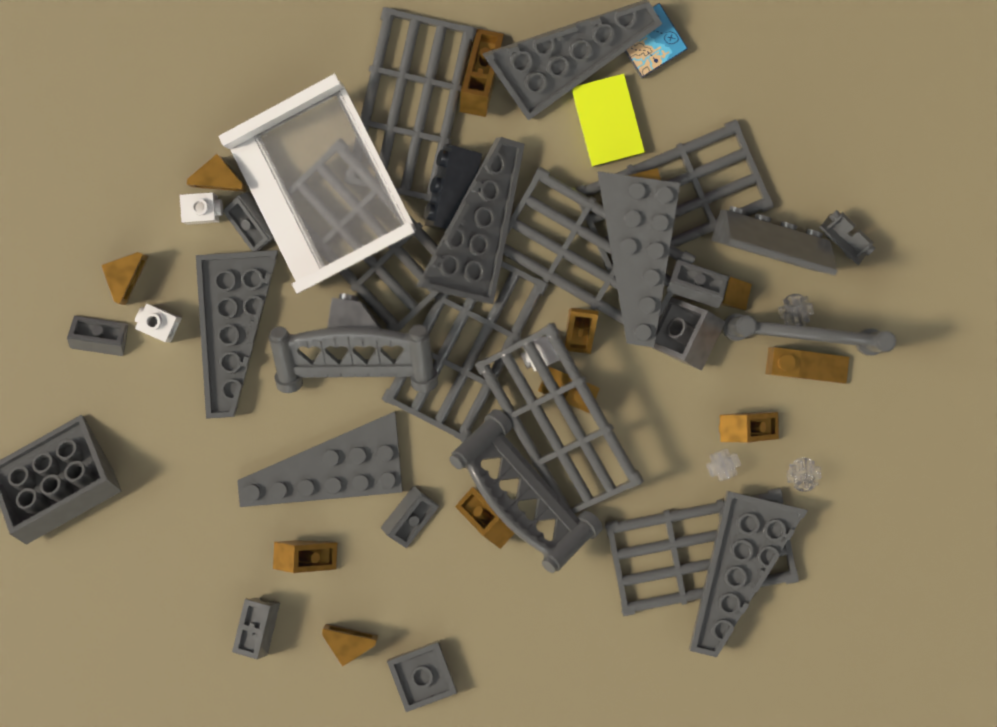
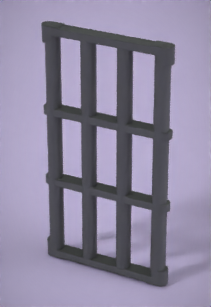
[344,7,477,202]
[574,119,774,272]
[288,138,440,332]
[503,166,696,324]
[382,261,549,442]
[474,322,644,513]
[605,488,799,617]

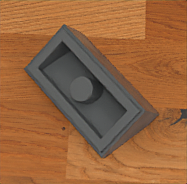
[223,192,275,252]
[667,259,730,308]
[67,316,128,356]
[381,486,439,548]

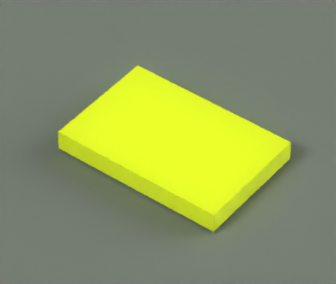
[571,74,645,167]

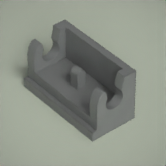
[232,597,280,659]

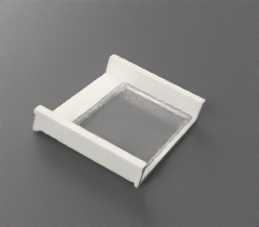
[218,74,417,294]

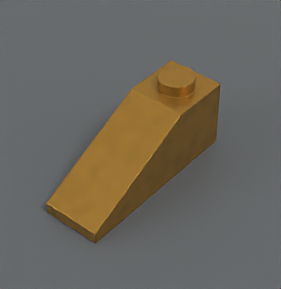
[459,29,504,117]
[765,347,849,384]

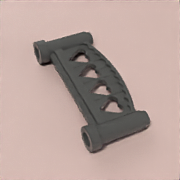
[722,314,896,356]
[269,325,438,393]
[450,409,603,573]

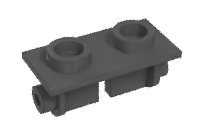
[819,210,875,265]

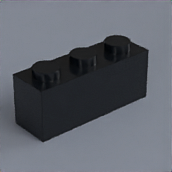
[424,145,482,231]

